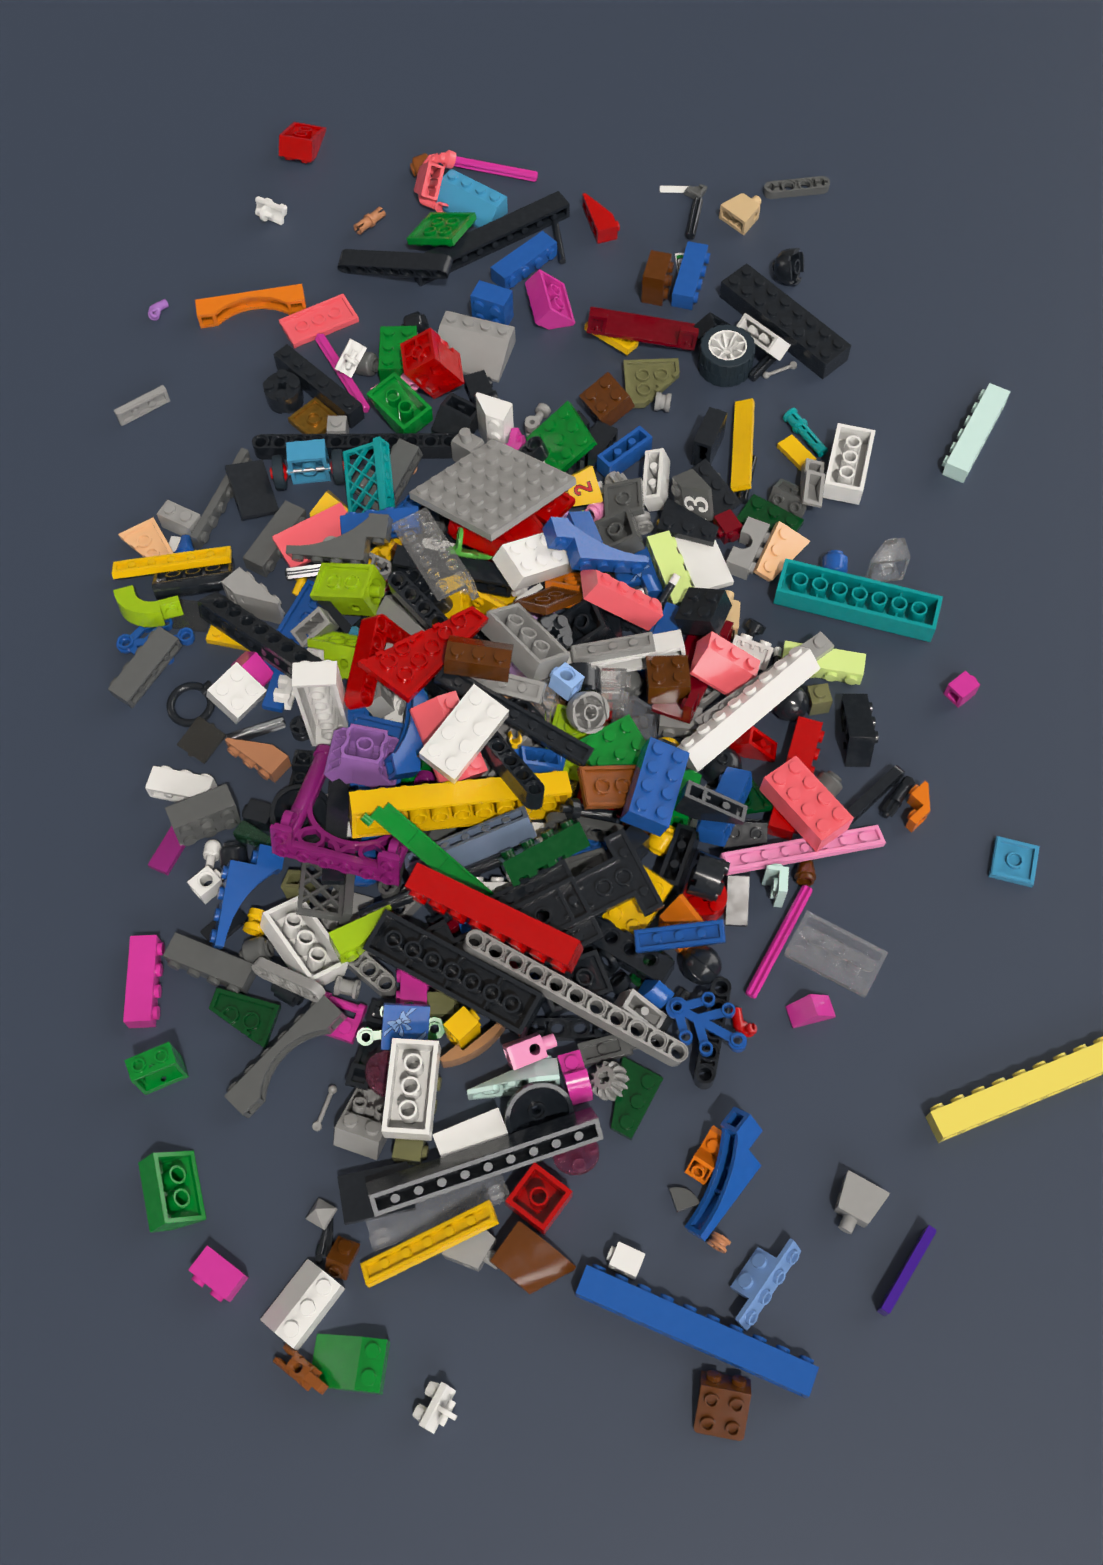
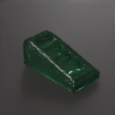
[233,820,271,847]

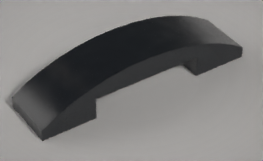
[345,1000,384,1091]

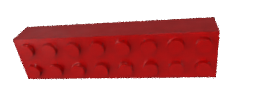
[405,862,584,974]

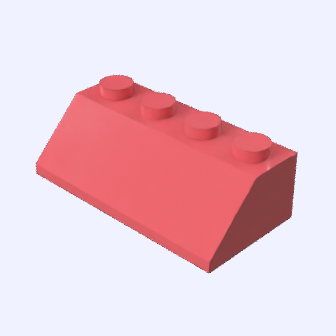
[580,570,663,631]
[409,691,488,783]

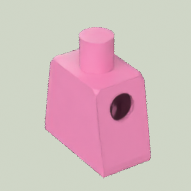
[502,1033,557,1070]

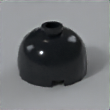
[772,248,805,285]
[700,747,742,788]

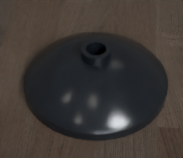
[269,784,328,843]
[504,1081,574,1134]

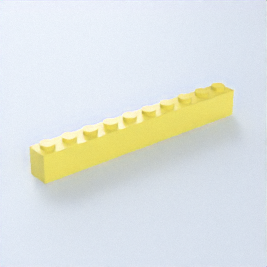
[925,1036,1103,1143]

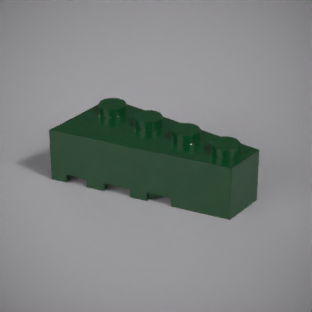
[497,818,590,887]

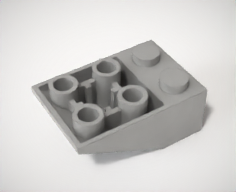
[221,567,285,624]
[333,1080,387,1160]

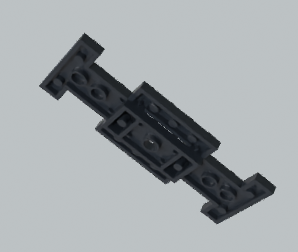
[425,828,665,1009]

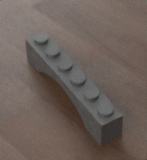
[224,995,347,1118]

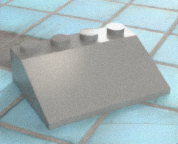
[438,311,516,383]

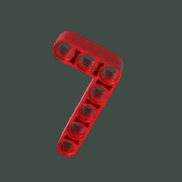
[344,614,411,710]

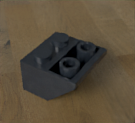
[431,392,478,435]

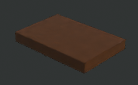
[514,586,584,615]

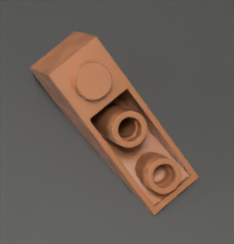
[225,738,291,783]

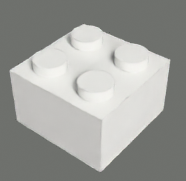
[206,662,267,724]

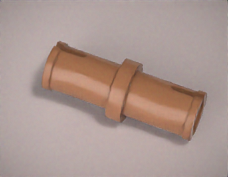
[353,207,386,235]

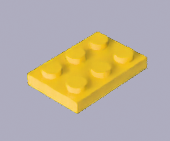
[602,865,674,935]

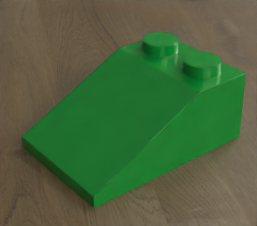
[366,372,433,433]
[312,1334,390,1395]

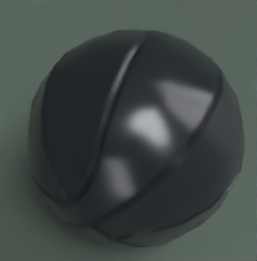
[774,687,809,721]
[682,946,722,985]

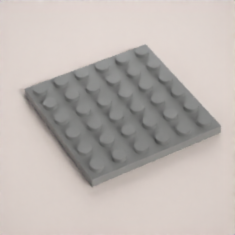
[409,439,576,541]

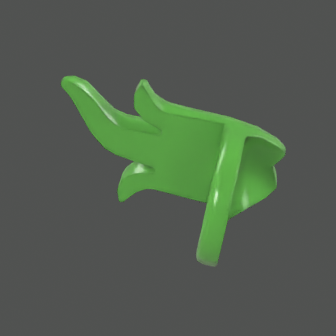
[447,527,492,560]

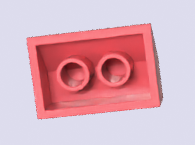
[690,631,760,696]

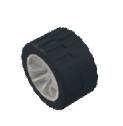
[698,324,756,387]

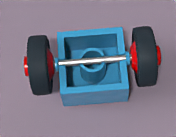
[270,439,346,490]

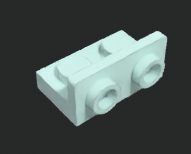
[762,863,789,908]

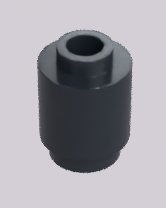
[271,984,305,1007]

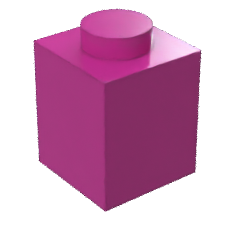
[944,671,980,708]

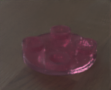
[365,1050,391,1097]
[553,1142,599,1175]

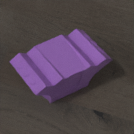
[324,723,399,789]

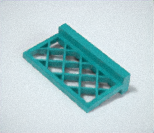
[343,436,395,513]

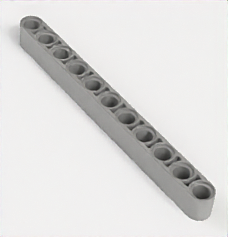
[463,929,689,1067]

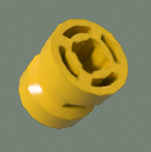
[242,908,265,937]

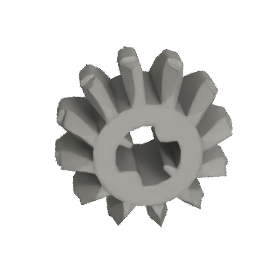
[590,1061,630,1101]

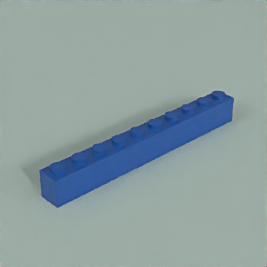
[575,1264,819,1399]

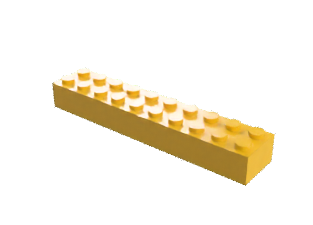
[349,771,572,838]

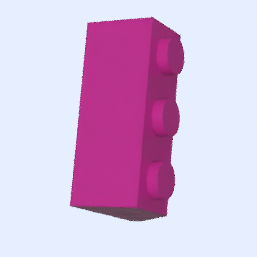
[525,269,575,330]

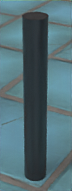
[552,220,566,264]

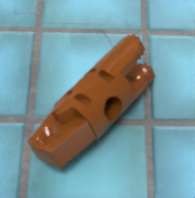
[273,1343,329,1395]

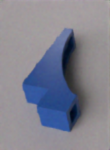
[542,517,649,574]
[384,688,429,781]
[209,844,284,950]
[685,1107,763,1241]

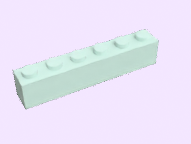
[942,383,1011,483]

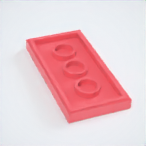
[279,294,359,348]
[272,502,347,567]

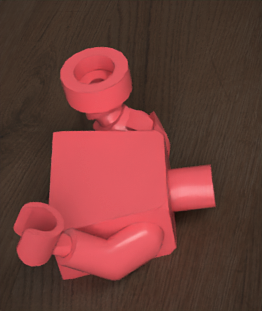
[414,150,456,212]

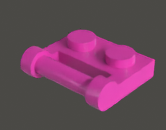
[324,991,367,1045]

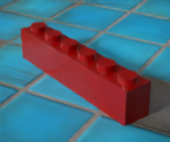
[767,716,825,840]

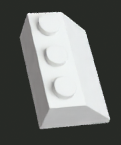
[476,392,514,444]
[260,1259,345,1351]

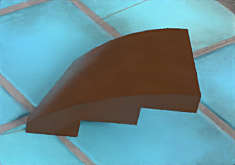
[490,1221,576,1295]

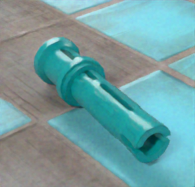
[783,408,828,457]

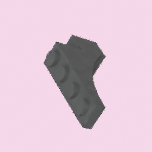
[286,513,393,564]

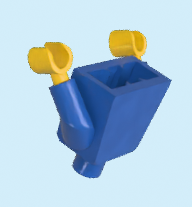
[508,731,566,773]

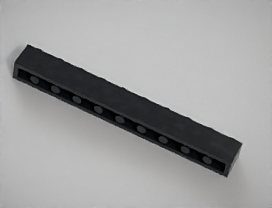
[413,191,570,287]
[365,1107,604,1217]

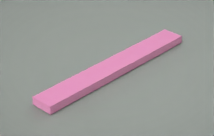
[720,825,886,875]

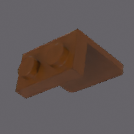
[694,1370,751,1441]

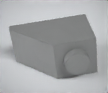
[614,988,667,1029]

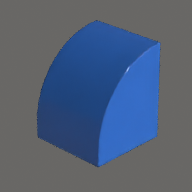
[641,575,663,599]
[638,979,675,1009]

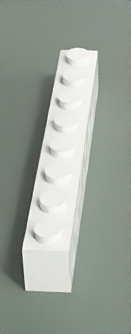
[677,646,821,772]

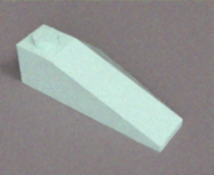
[467,1056,560,1100]

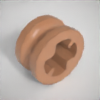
[706,1231,731,1254]

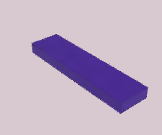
[877,1225,937,1316]

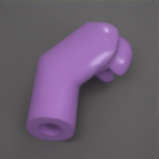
[148,299,169,320]

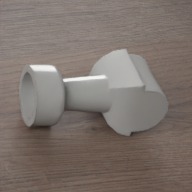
[525,403,551,437]

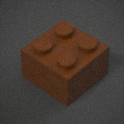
[641,250,674,306]
[579,372,635,426]
[645,655,691,704]

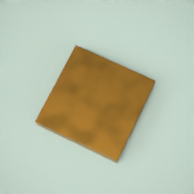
[288,397,338,434]

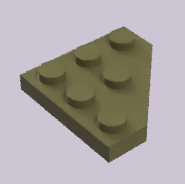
[623,358,680,408]

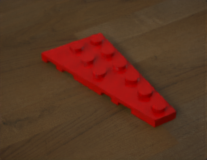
[358,606,488,703]

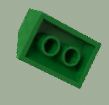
[138,1150,206,1232]

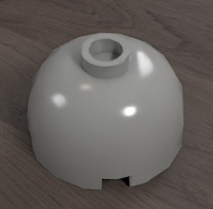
[566,691,609,734]

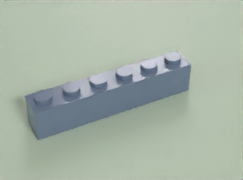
[404,806,537,875]

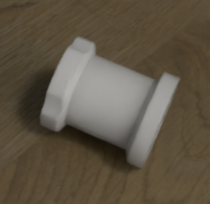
[334,976,361,1000]

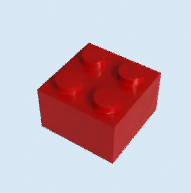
[505,1163,573,1235]

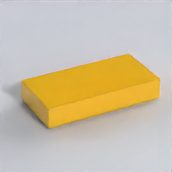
[777,434,817,471]

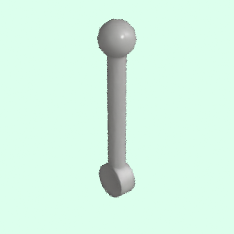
[763,361,797,379]
[312,1085,337,1132]

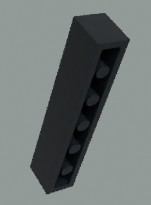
[273,344,365,429]
[392,544,512,597]

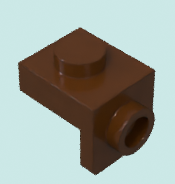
[325,1236,360,1280]

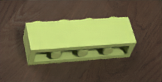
[646,531,692,606]
[781,641,866,685]

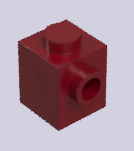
[713,509,742,544]

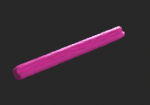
[441,156,538,182]
[315,333,370,413]
[745,885,812,999]

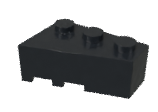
[840,694,879,767]

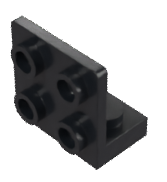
[723,819,768,852]

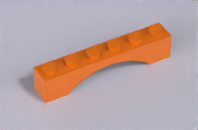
[195,284,307,328]

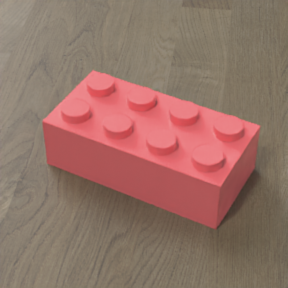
[759,756,854,852]

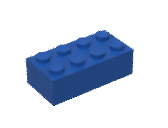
[620,737,690,837]

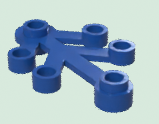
[116,618,195,665]
[666,992,747,1057]

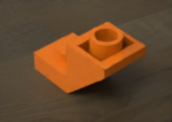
[905,781,930,833]
[684,1125,722,1186]

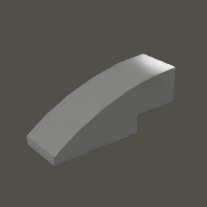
[800,458,825,508]

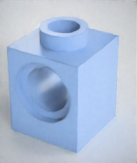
[548,662,585,701]

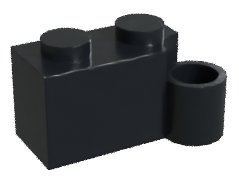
[463,370,498,404]

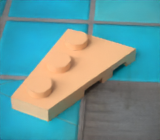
[118,517,173,557]
[753,521,810,582]

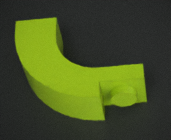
[113,585,184,627]

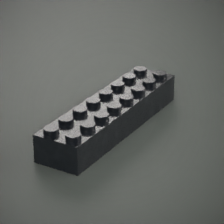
[719,263,851,379]
[363,909,546,1038]

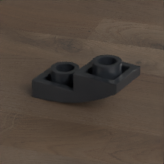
[288,750,314,787]

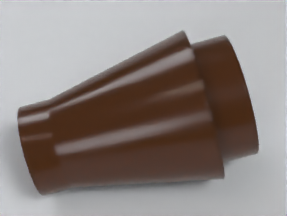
[794,860,816,886]

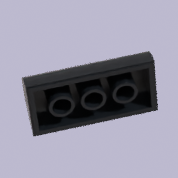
[152,558,236,600]

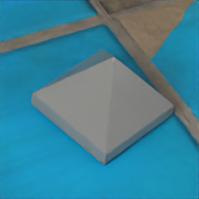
[305,1198,338,1230]

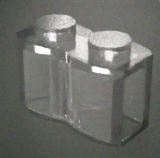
[599,668,631,711]

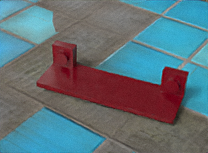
[586,307,699,350]
[651,620,734,724]

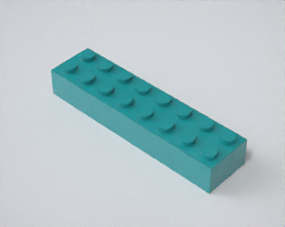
[773,558,943,642]

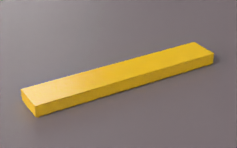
[731,398,755,492]
[111,546,232,579]
[360,1200,499,1288]

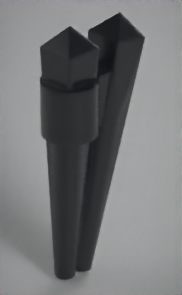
[315,1218,334,1265]

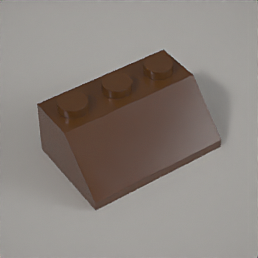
[444,635,514,683]

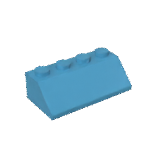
[437,169,508,228]

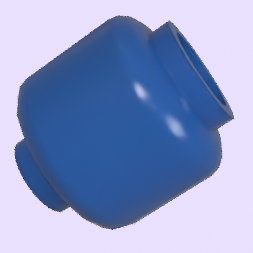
[822,550,848,573]

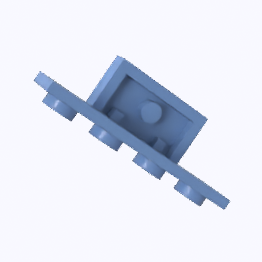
[730,1238,801,1332]

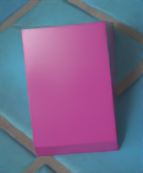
[231,651,274,687]
[785,994,836,1029]

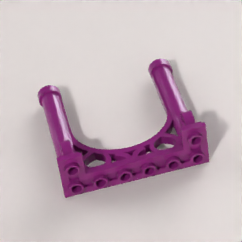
[270,744,437,886]

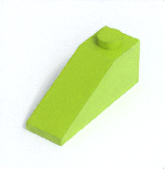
[328,905,392,964]

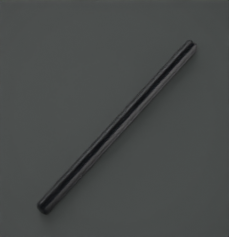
[359,836,541,918]

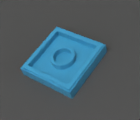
[988,836,1040,888]

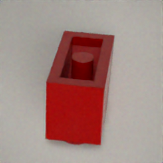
[730,726,777,762]

